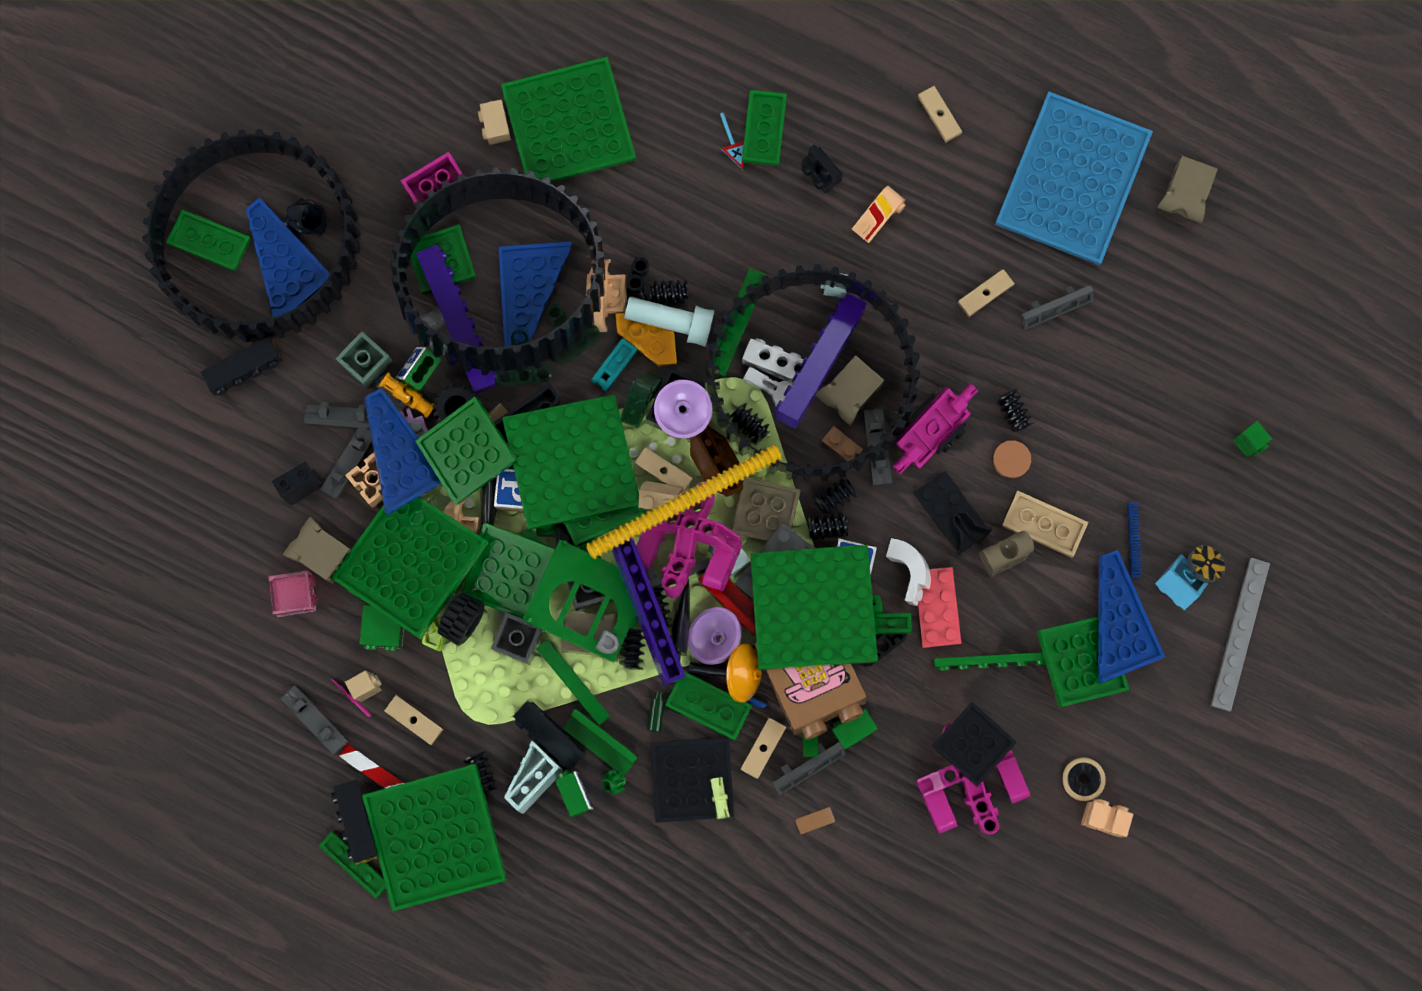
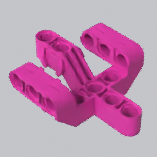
[636,482,742,598]
[917,722,1030,835]

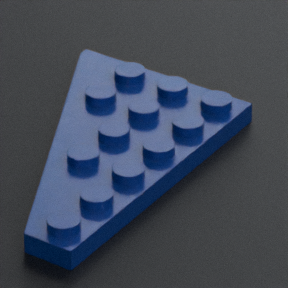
[245,197,330,317]
[498,241,572,347]
[365,388,442,515]
[1098,550,1165,684]

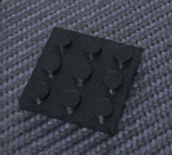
[932,702,1017,787]

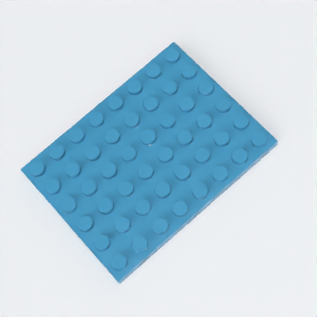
[995,92,1153,266]

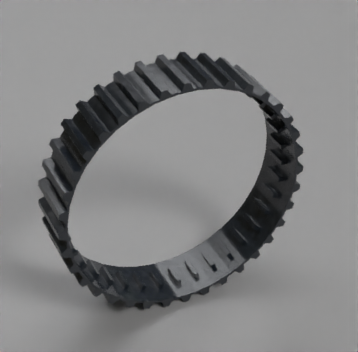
[142,129,361,342]
[391,168,606,376]
[706,265,921,482]

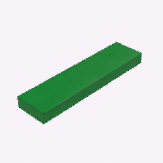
[319,831,386,899]

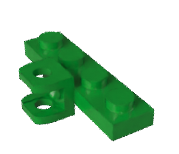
[872,595,912,634]

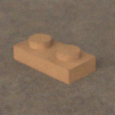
[821,426,863,461]

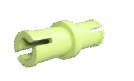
[710,777,730,819]

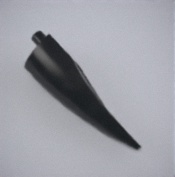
[480,476,497,527]
[670,578,690,660]

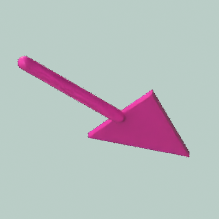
[331,679,371,717]

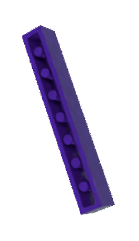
[416,245,498,394]
[775,293,867,429]
[612,538,686,686]

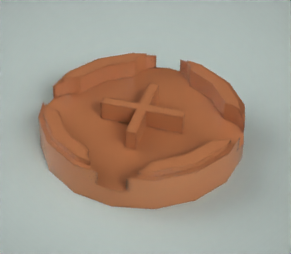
[993,441,1031,479]

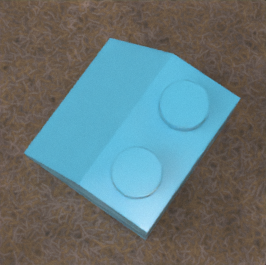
[1155,554,1208,610]

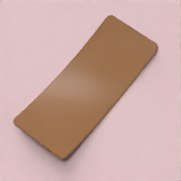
[795,807,835,834]

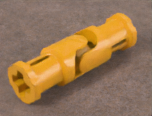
[379,372,435,418]

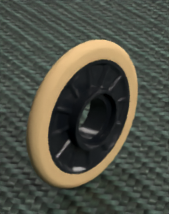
[1062,758,1106,801]

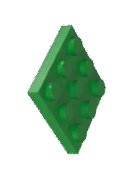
[411,225,476,295]

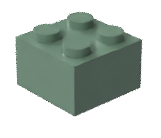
[336,331,393,389]

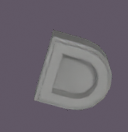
[595,630,619,654]

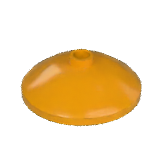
[727,643,762,702]

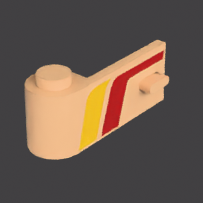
[852,186,906,243]

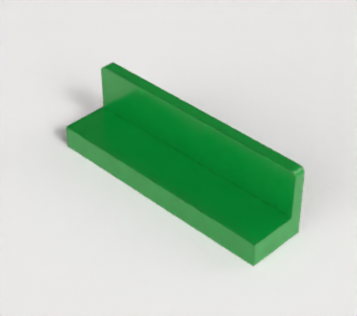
[563,709,638,776]

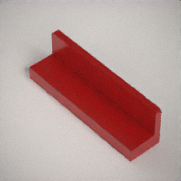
[698,574,756,636]

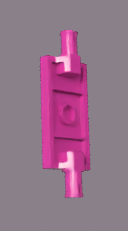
[892,383,978,475]

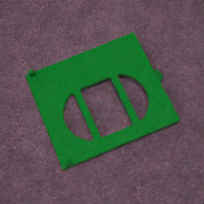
[523,540,637,663]

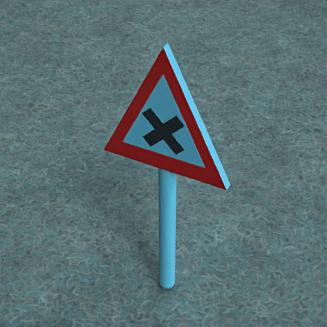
[720,113,744,170]

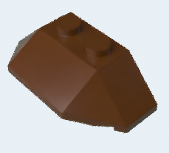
[690,425,743,497]

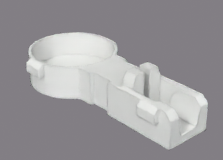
[743,367,793,406]

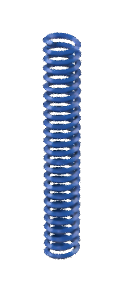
[1127,502,1142,578]

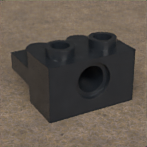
[801,144,843,194]

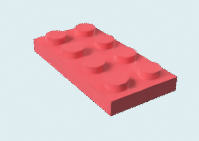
[917,567,962,648]

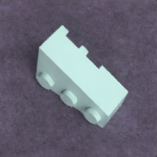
[504,741,564,814]

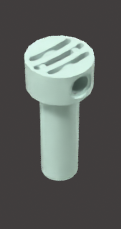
[624,297,714,347]

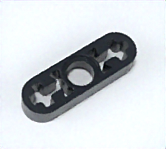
[860,634,907,667]

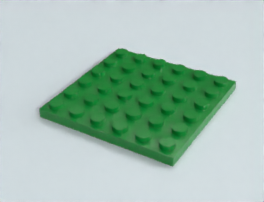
[501,56,636,183]
[502,394,639,530]
[331,497,489,640]
[750,545,878,671]
[362,764,507,911]

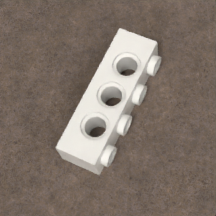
[742,338,804,383]

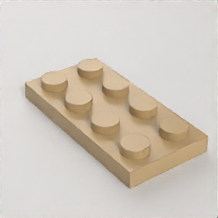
[1002,491,1088,558]

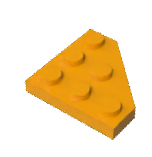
[616,313,677,367]

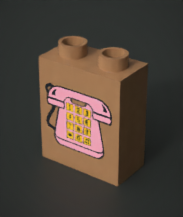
[755,643,867,740]

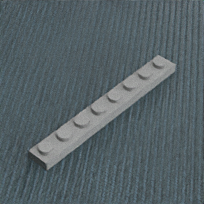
[1210,558,1270,712]

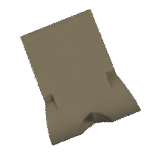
[1157,156,1218,224]
[816,355,884,426]
[282,516,351,584]
[978,531,1034,578]
[561,611,619,662]

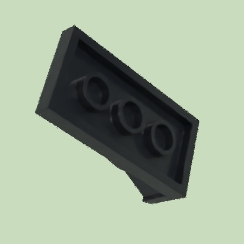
[914,471,992,555]

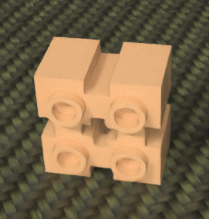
[345,453,383,508]
[1081,799,1133,837]

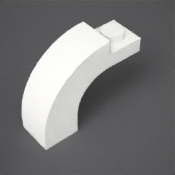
[886,538,931,606]

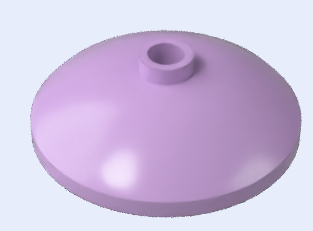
[654,380,712,438]
[688,607,741,665]

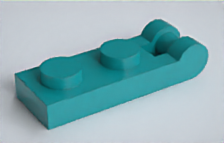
[591,338,638,392]

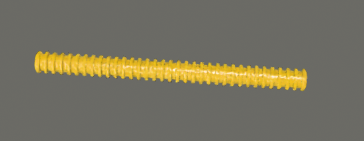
[586,444,782,559]

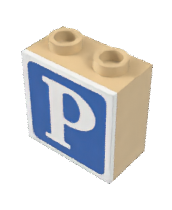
[494,469,523,512]

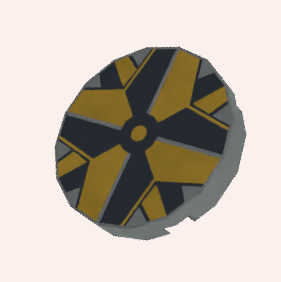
[1187,545,1225,583]

